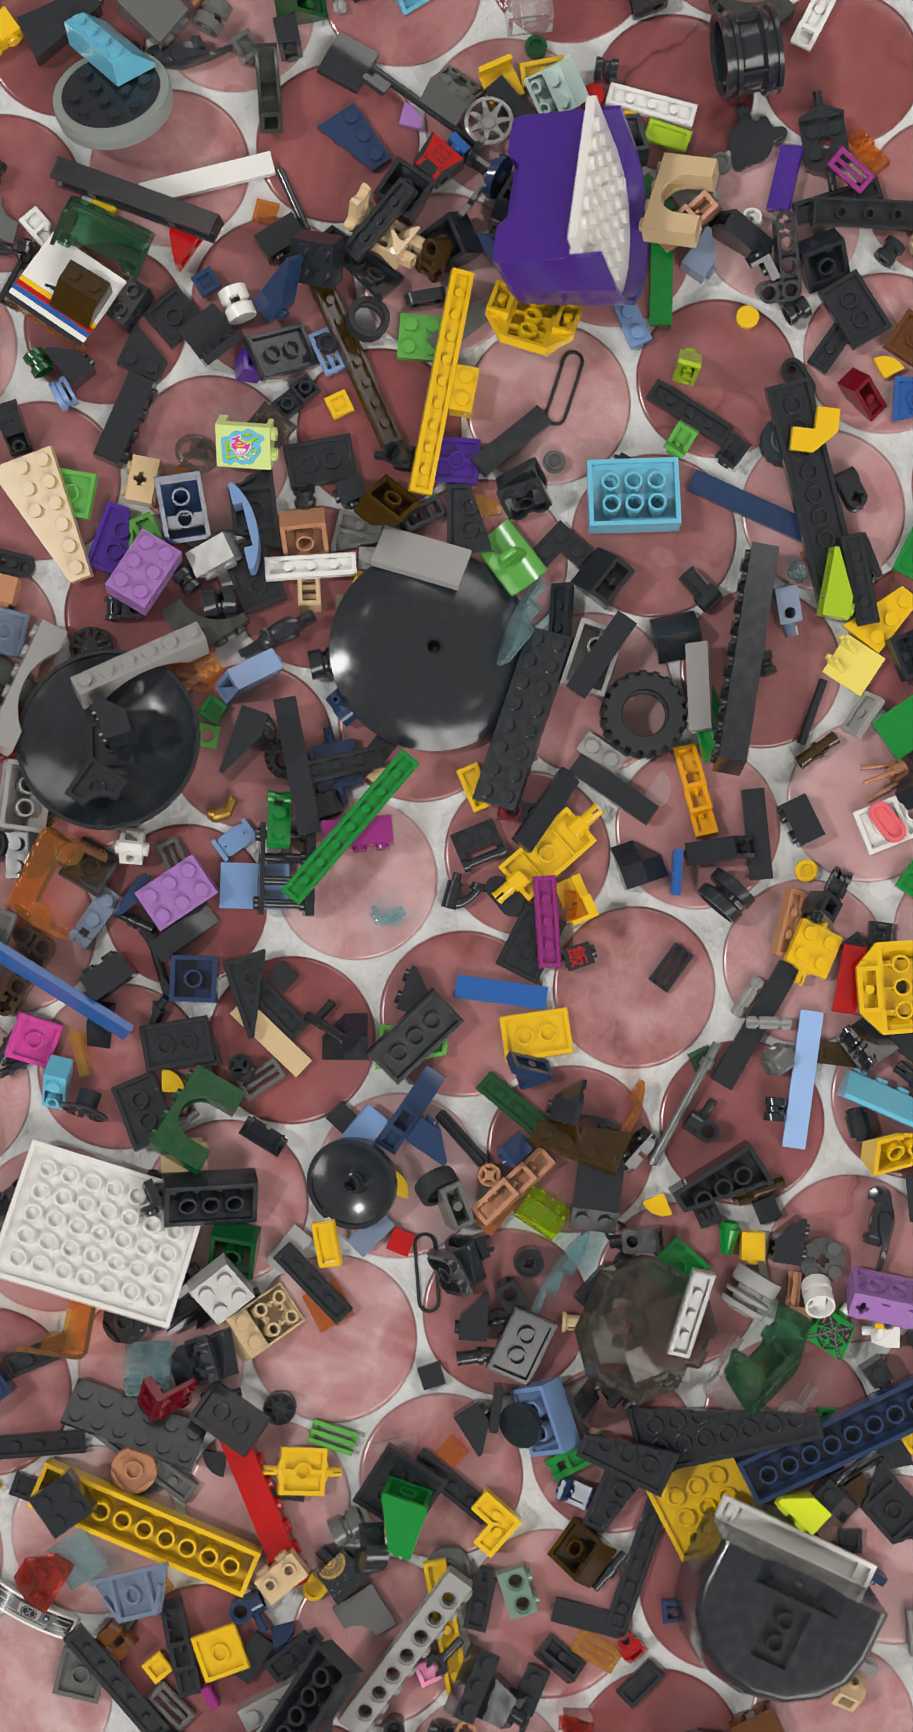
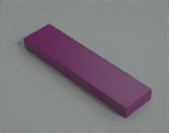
[532,875,562,968]

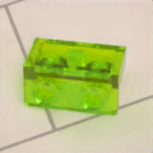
[513,1186,570,1241]

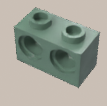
[496,1561,540,1621]

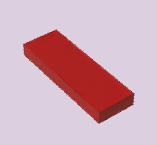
[831,943,867,1015]

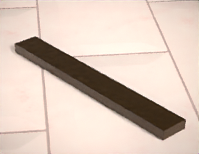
[309,285,404,449]

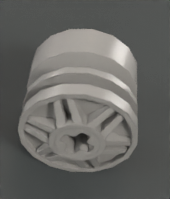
[719,1262,781,1322]

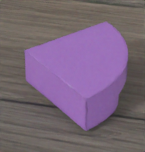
[399,102,422,132]

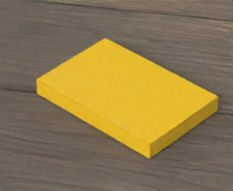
[499,1007,574,1062]

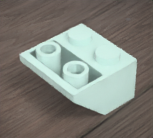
[523,56,589,114]

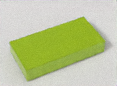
[645,117,693,155]

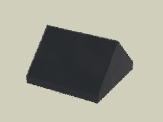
[649,610,702,664]

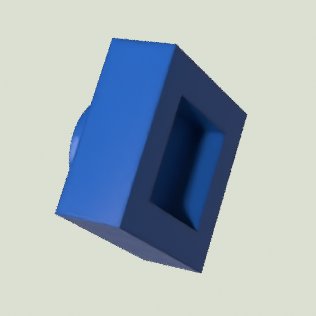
[448,132,471,160]

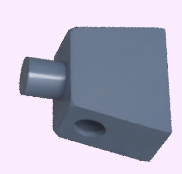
[771,584,803,637]

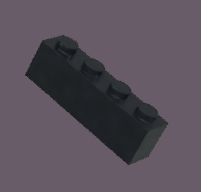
[93,371,158,469]

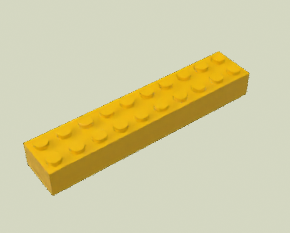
[27,1457,263,1598]

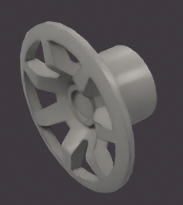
[464,96,514,145]

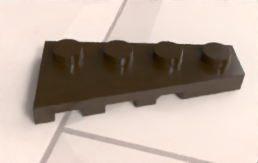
[529,1121,633,1176]

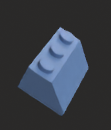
[510,1376,581,1457]

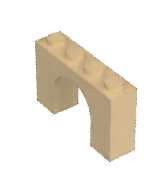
[639,152,719,248]

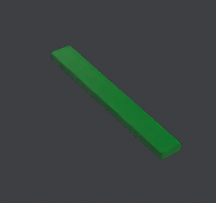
[281,749,420,905]

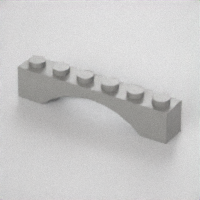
[0,620,67,757]
[70,621,209,709]

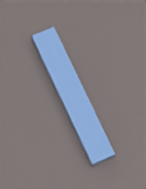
[781,1009,824,1150]

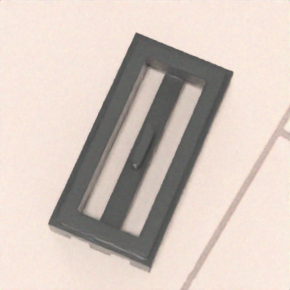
[156,836,187,870]
[236,1057,287,1101]
[147,1679,197,1731]

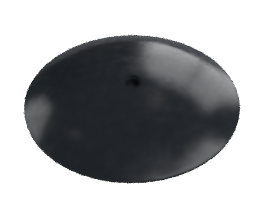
[329,557,530,752]

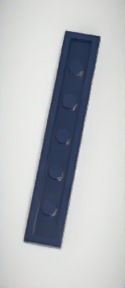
[687,469,802,543]

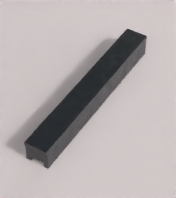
[50,156,224,244]

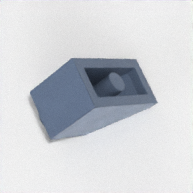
[679,226,717,284]

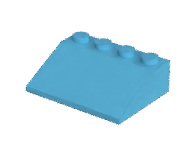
[587,457,682,534]

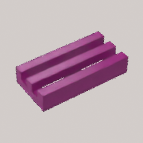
[825,146,875,194]

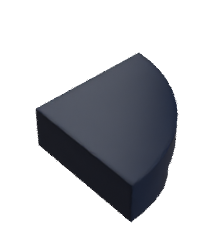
[271,1621,295,1652]

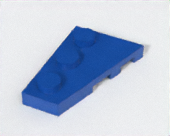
[891,376,913,423]

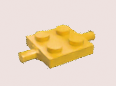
[783,918,843,986]
[263,1446,342,1496]

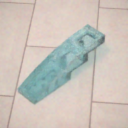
[497,579,548,666]
[530,1230,590,1314]

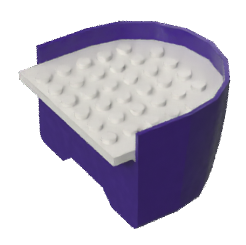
[492,95,649,306]

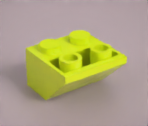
[774,1489,832,1536]

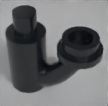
[441,872,486,910]

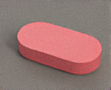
[868,801,906,843]

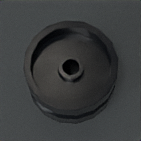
[696,867,756,925]

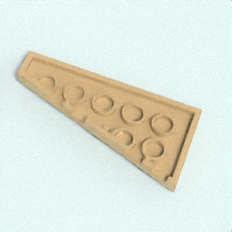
[0,446,94,583]

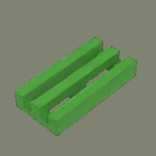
[307,1418,359,1456]

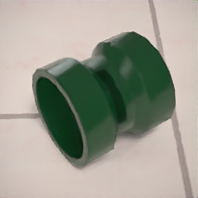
[23,347,54,379]

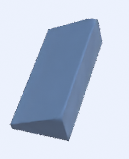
[340,1103,389,1143]

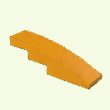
[673,743,719,840]

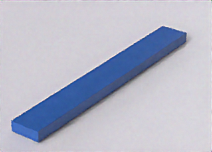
[0,941,134,1040]

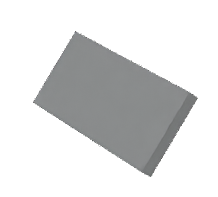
[371,525,472,590]

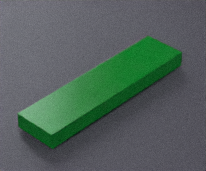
[649,242,674,327]

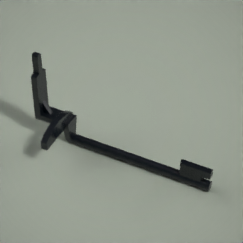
[360,64,490,220]

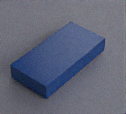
[669,849,683,896]

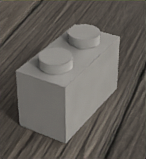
[185,532,243,580]

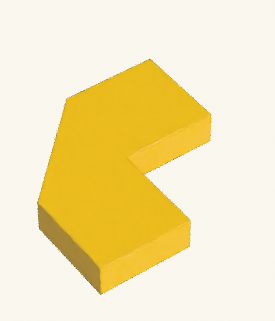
[789,406,840,453]

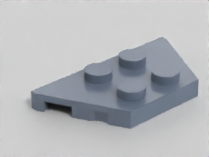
[89,1561,169,1623]

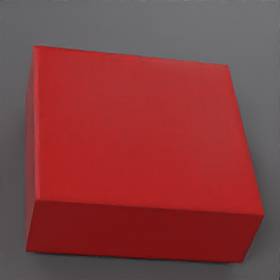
[386,1226,416,1257]

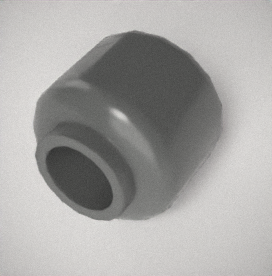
[760,1043,795,1077]

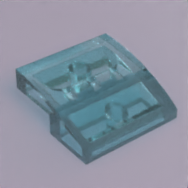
[46,1529,109,1590]

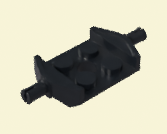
[798,90,851,192]

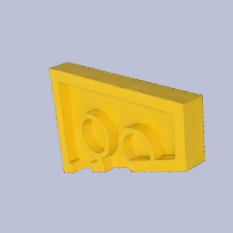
[842,586,913,654]

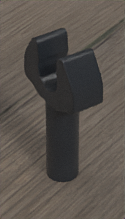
[426,1636,464,1677]

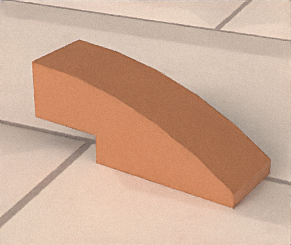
[659,189,723,253]

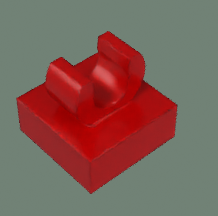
[617,1632,648,1664]

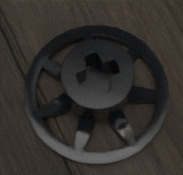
[60,1088,109,1122]

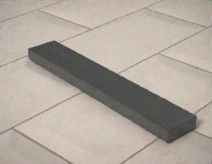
[94,1436,199,1504]

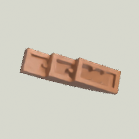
[471,1147,558,1226]

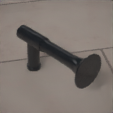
[304,999,359,1053]

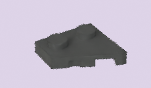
[329,508,383,552]

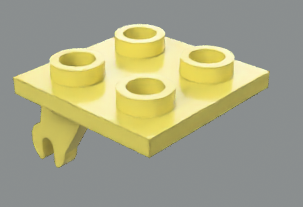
[822,634,885,697]

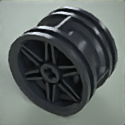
[709,3,785,103]

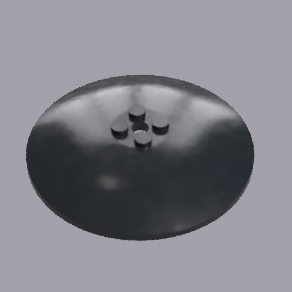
[16,649,201,830]

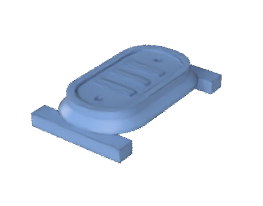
[211,818,255,862]

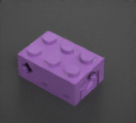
[105,528,182,616]
[135,854,220,931]
[845,1266,913,1329]

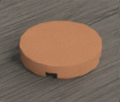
[111,1448,157,1494]

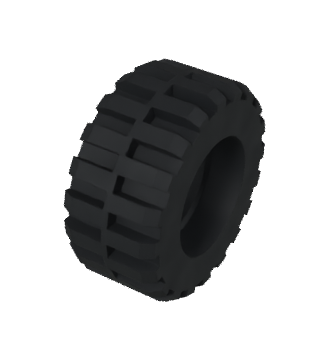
[599,670,688,760]

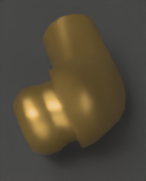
[206,796,238,823]

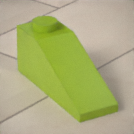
[671,348,702,386]
[816,546,854,621]

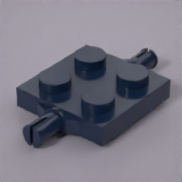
[309,727,363,804]

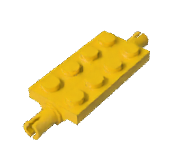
[491,803,604,904]

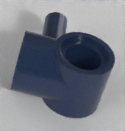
[326,688,357,727]
[228,1588,269,1633]

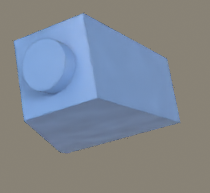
[214,648,283,705]

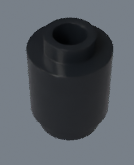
[844,1106,873,1142]

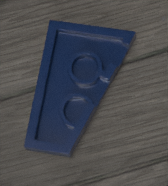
[317,102,392,173]

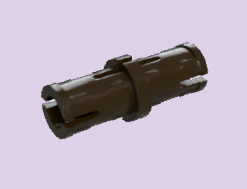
[795,731,841,769]

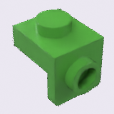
[663,419,700,458]

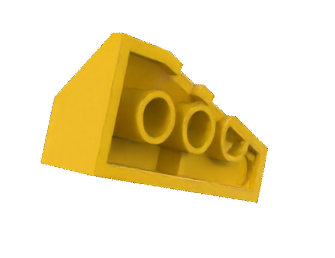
[861,1133,913,1176]

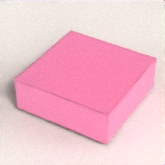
[415,1658,444,1688]

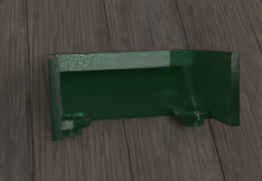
[50,196,155,283]
[724,1302,812,1416]

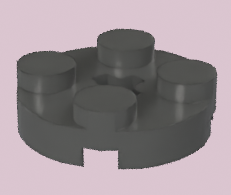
[799,1237,846,1282]

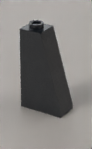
[17,0,104,66]

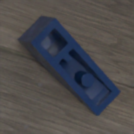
[252,253,303,323]

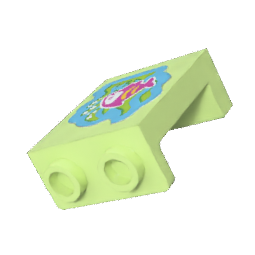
[215,414,278,470]

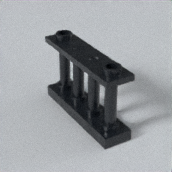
[253,822,316,916]

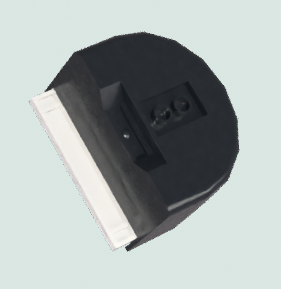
[674,1493,888,1703]

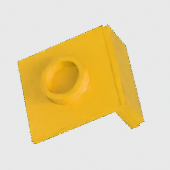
[477,54,525,108]

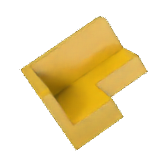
[556,873,599,927]
[471,1486,522,1558]

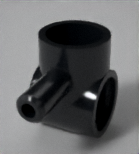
[374,441,416,473]
[681,1098,720,1143]

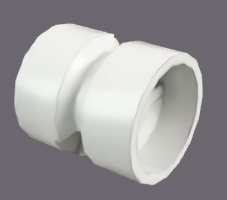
[218,282,257,325]
[801,1274,836,1318]

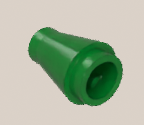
[718,1219,741,1255]

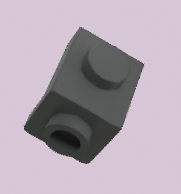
[228,28,258,65]

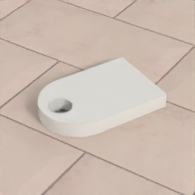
[851,796,913,856]

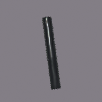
[275,167,311,230]
[797,678,828,746]

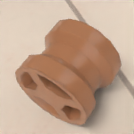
[478,1162,501,1187]

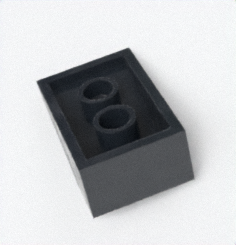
[569,1159,625,1234]

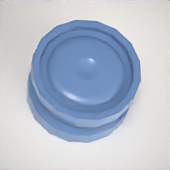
[48,376,79,412]

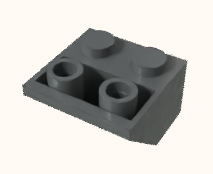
[419,65,485,126]

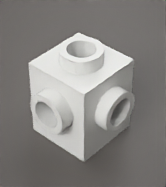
[115,828,149,865]

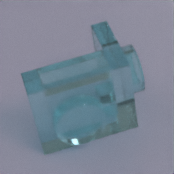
[370,905,407,928]

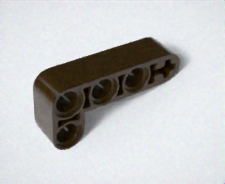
[0,925,56,1016]

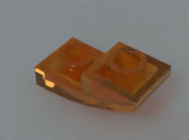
[847,127,890,176]
[192,645,225,684]

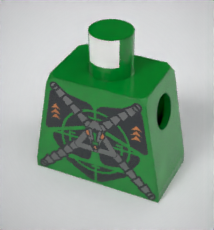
[800,1301,856,1361]

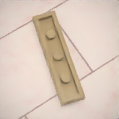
[230,1007,312,1077]

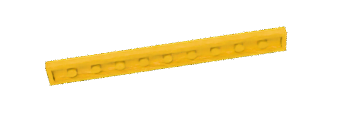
[408,267,475,496]

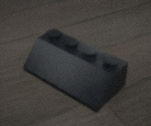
[162,1168,259,1228]

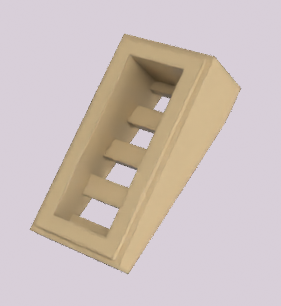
[297,578,322,613]

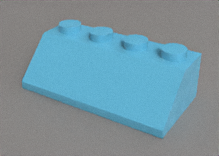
[64,12,156,87]
[836,1068,913,1128]

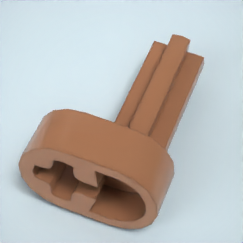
[781,1271,813,1321]

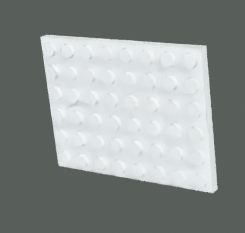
[0,1140,201,1329]

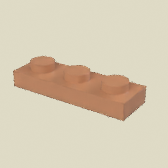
[769,887,808,958]

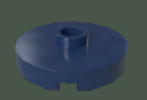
[483,153,513,199]

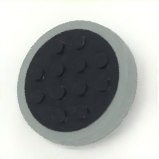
[53,52,174,150]

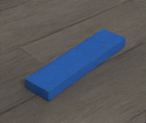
[454,975,548,1010]

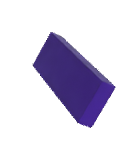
[766,144,804,212]

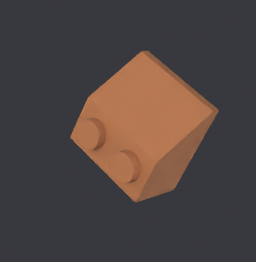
[279,507,330,556]

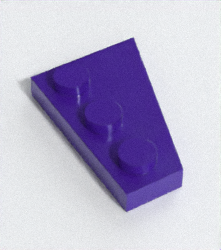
[88,501,131,575]

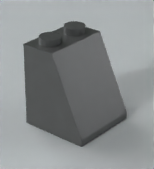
[115,0,191,50]

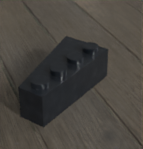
[668,1139,775,1213]

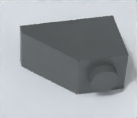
[438,1180,476,1232]

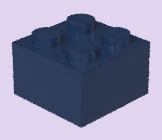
[169,955,220,1003]

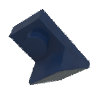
[506,1051,554,1090]

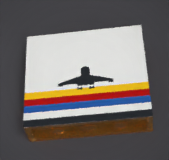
[5,232,128,354]

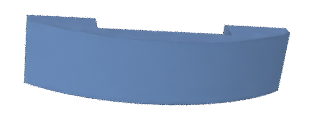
[228,482,261,576]

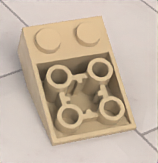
[219,1282,306,1362]

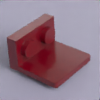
[137,1375,197,1422]

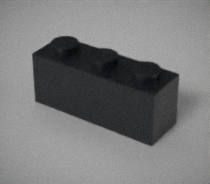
[443,1642,501,1725]

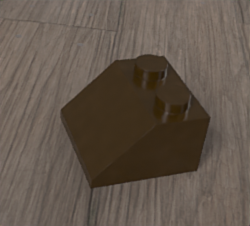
[49,259,113,330]
[353,474,421,526]
[547,1516,617,1588]

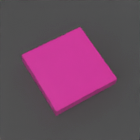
[4,1011,63,1068]

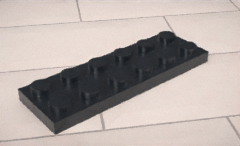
[60,1378,207,1472]

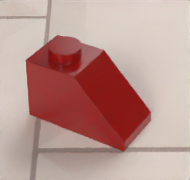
[169,228,203,272]

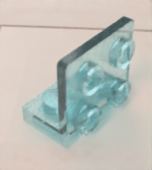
[123,1341,173,1397]

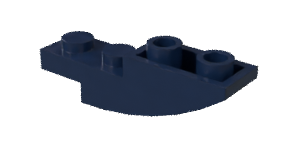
[375,1064,446,1155]

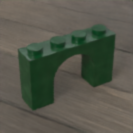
[148,1065,246,1175]

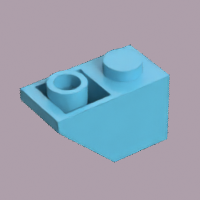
[42,1054,74,1110]

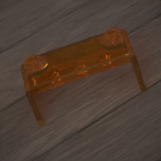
[8,827,108,941]
[16,1300,96,1360]

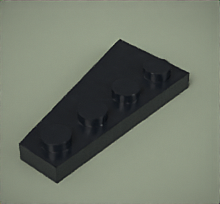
[324,225,405,303]
[582,1437,639,1533]

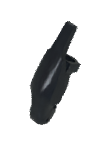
[147,35,233,70]
[238,610,316,658]
[862,1186,895,1272]

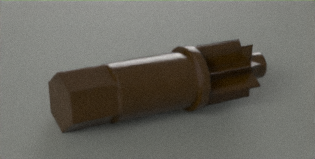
[732,1176,787,1206]

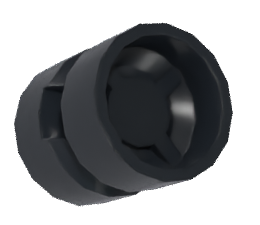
[201,584,238,619]
[307,647,333,680]
[513,1245,544,1279]

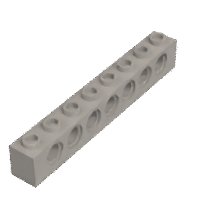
[338,1565,473,1732]

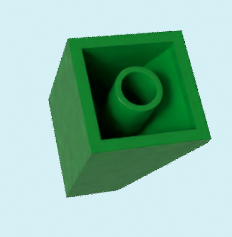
[382,1475,433,1560]

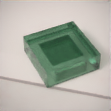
[687,1044,717,1073]

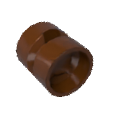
[95,1617,140,1662]

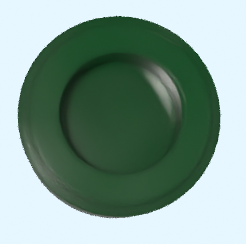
[525,35,547,60]

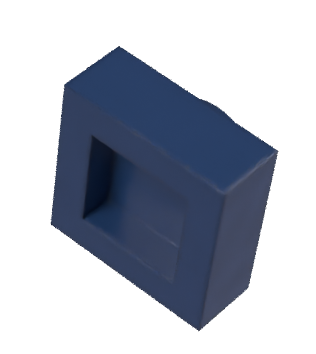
[190,266,222,299]

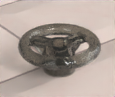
[175,434,217,473]

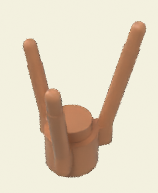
[860,760,909,803]

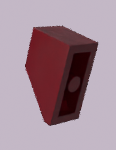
[837,367,887,422]

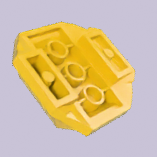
[485,279,584,357]
[855,940,913,1035]

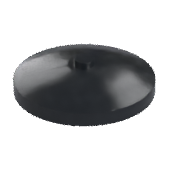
[307,1137,398,1230]

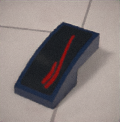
[113,873,151,916]

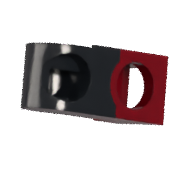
[497,801,535,822]

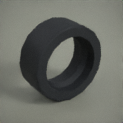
[345,296,390,342]
[414,1166,459,1207]

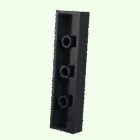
[810,196,913,231]

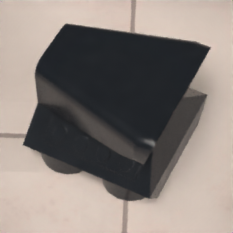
[496,457,553,520]
[427,1234,487,1297]
[184,1327,239,1387]

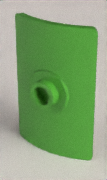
[479,519,547,596]

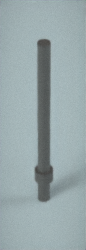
[648,1041,721,1166]

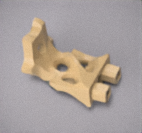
[343,182,426,270]

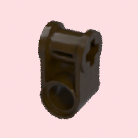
[415,236,452,283]

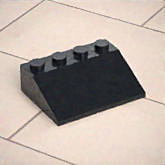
[219,705,278,781]

